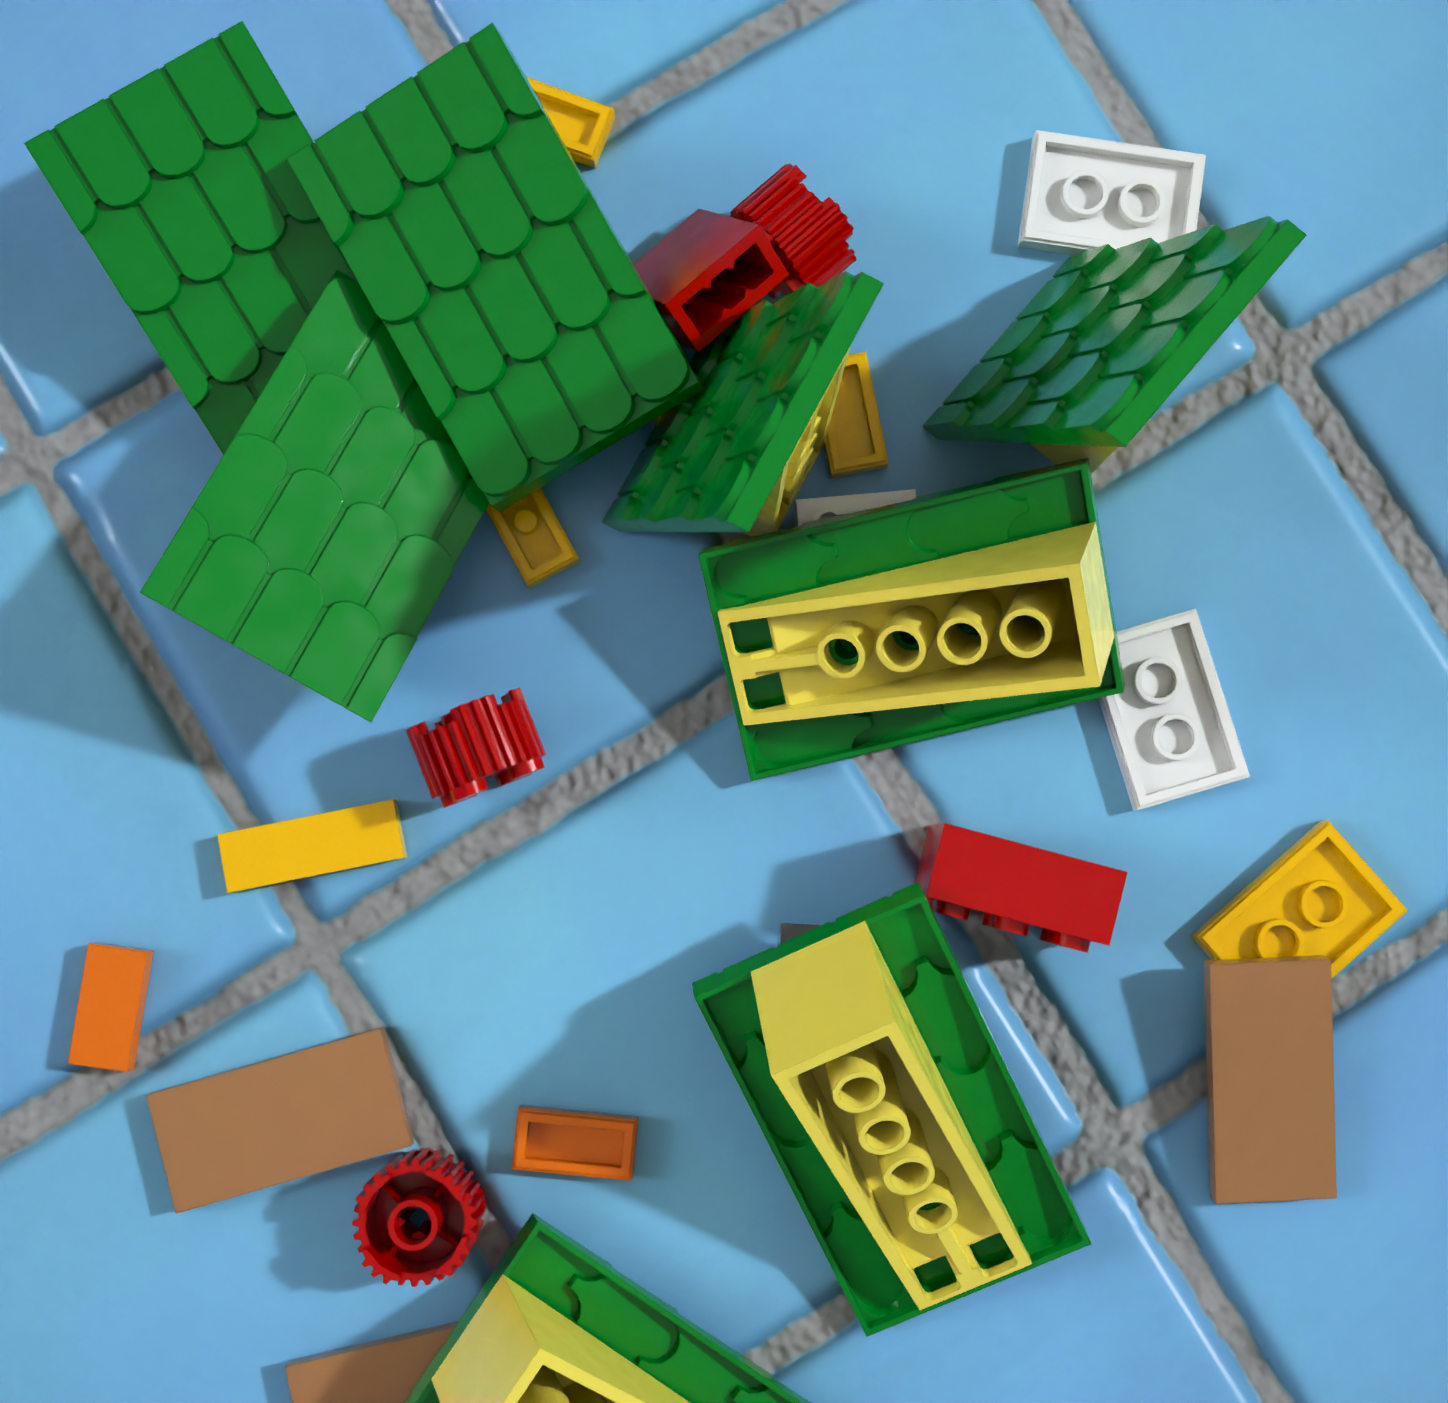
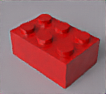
[914,823,1128,953]

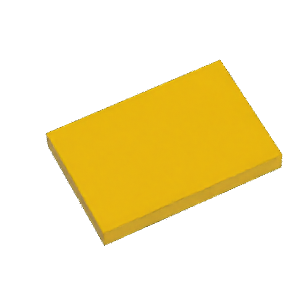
[1191,820,1408,978]

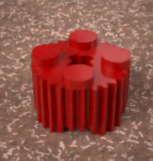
[730,163,857,299]
[406,687,546,808]
[352,1147,486,1287]

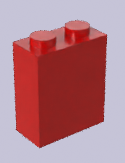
[633,208,790,353]

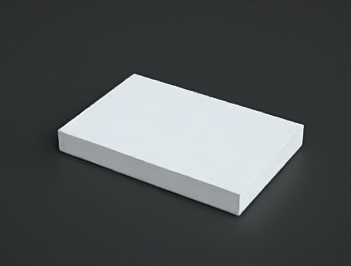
[1017,130,1206,255]
[1098,609,1250,811]

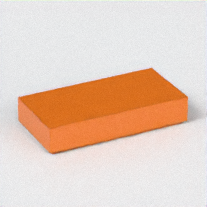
[68,942,154,1072]
[512,1105,639,1181]

